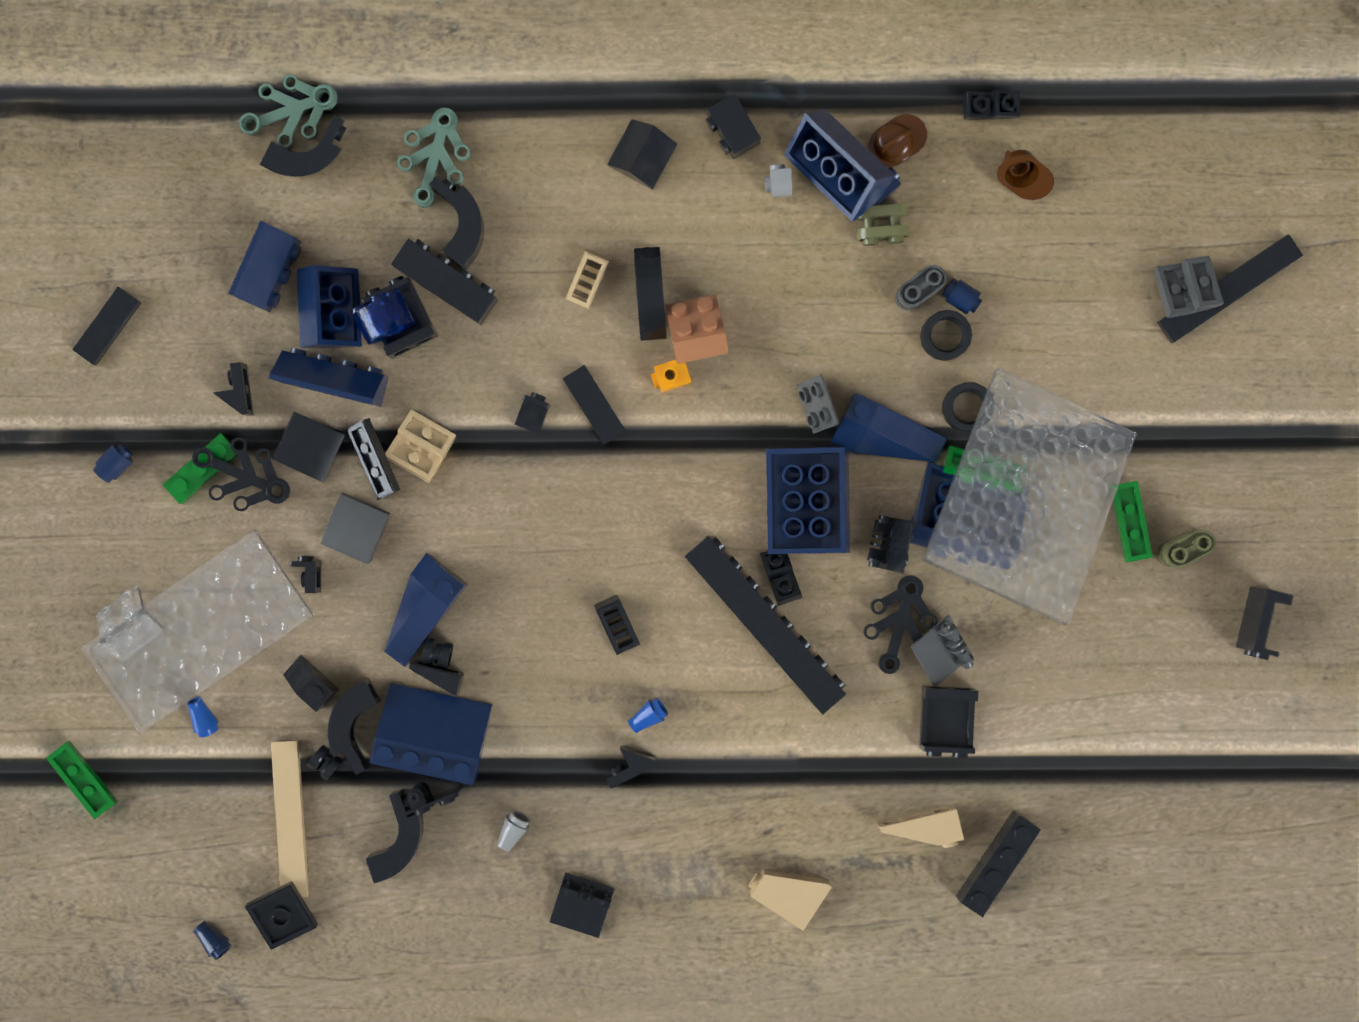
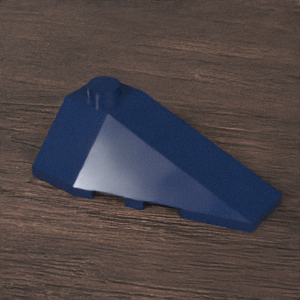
[831,393,947,462]
[384,553,468,667]

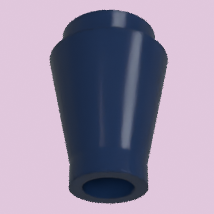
[193,921,232,960]

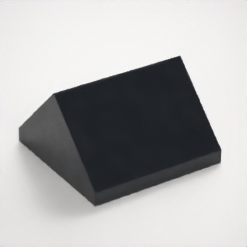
[607,119,677,190]

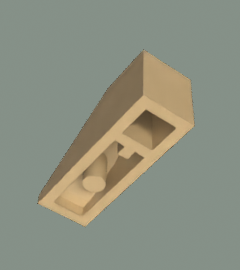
[877,805,964,848]

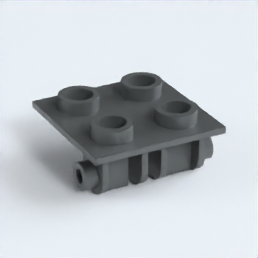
[797,374,839,434]
[910,615,974,688]

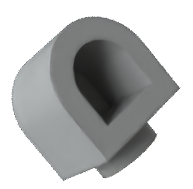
[765,164,792,198]

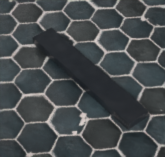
[1157,234,1303,344]

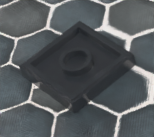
[245,881,318,950]

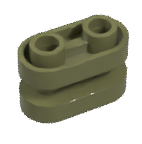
[856,204,909,246]
[1157,530,1216,568]

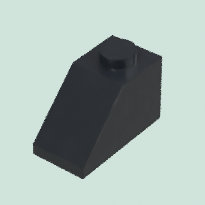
[283,655,340,712]

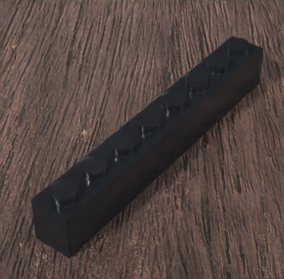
[684,536,846,715]

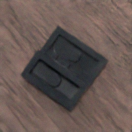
[272,411,345,482]

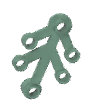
[239,74,338,149]
[397,108,471,208]

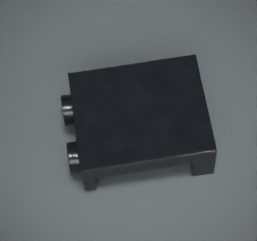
[361,276,438,359]
[1236,587,1294,660]
[919,686,978,758]

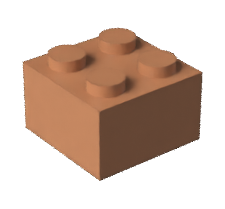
[665,294,728,364]

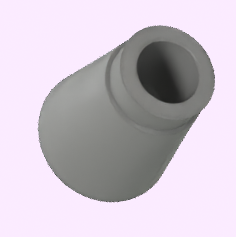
[497,810,530,851]

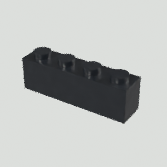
[391,238,498,325]
[956,810,1041,918]

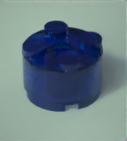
[351,289,415,345]

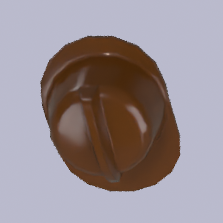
[869,114,927,167]
[997,150,1054,200]

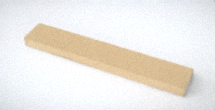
[271,740,309,897]

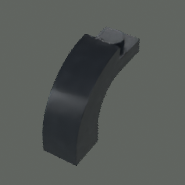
[259,115,347,177]
[429,177,484,271]
[634,247,667,341]
[328,678,381,775]
[366,788,424,884]

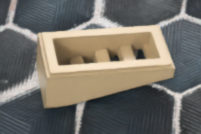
[565,249,610,309]

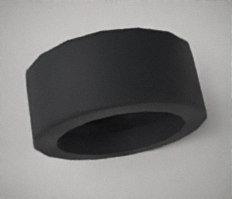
[920,310,972,361]
[942,382,994,432]

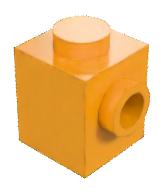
[650,360,692,393]

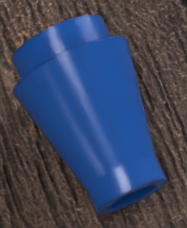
[187,697,219,738]
[628,698,668,733]

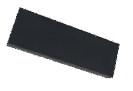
[72,287,141,366]
[563,365,626,445]
[347,418,401,500]

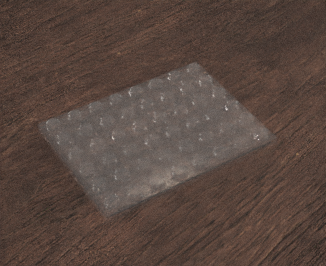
[923,368,1137,625]

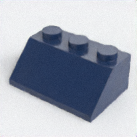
[228,220,302,313]
[297,265,362,349]

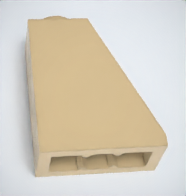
[748,869,832,931]

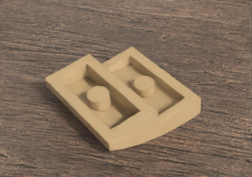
[385,409,456,483]

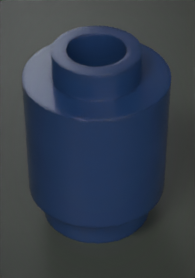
[942,278,982,315]
[93,444,133,483]

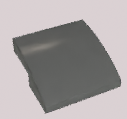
[1153,256,1224,318]
[321,493,390,564]

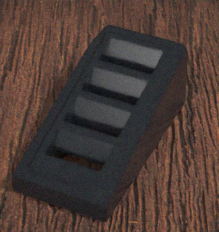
[594,595,640,655]
[409,660,464,696]

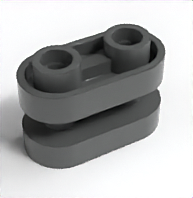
[895,265,947,311]

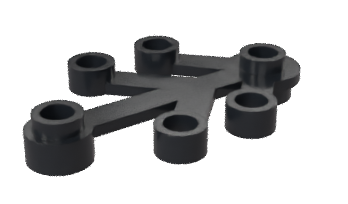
[192,437,290,511]
[863,575,937,674]

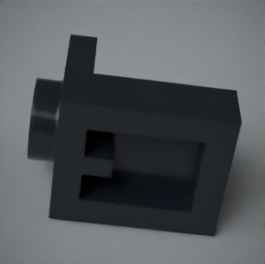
[514,392,550,434]
[290,556,322,593]

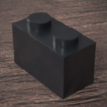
[705,93,761,159]

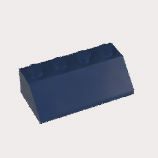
[783,109,895,222]
[268,347,389,407]

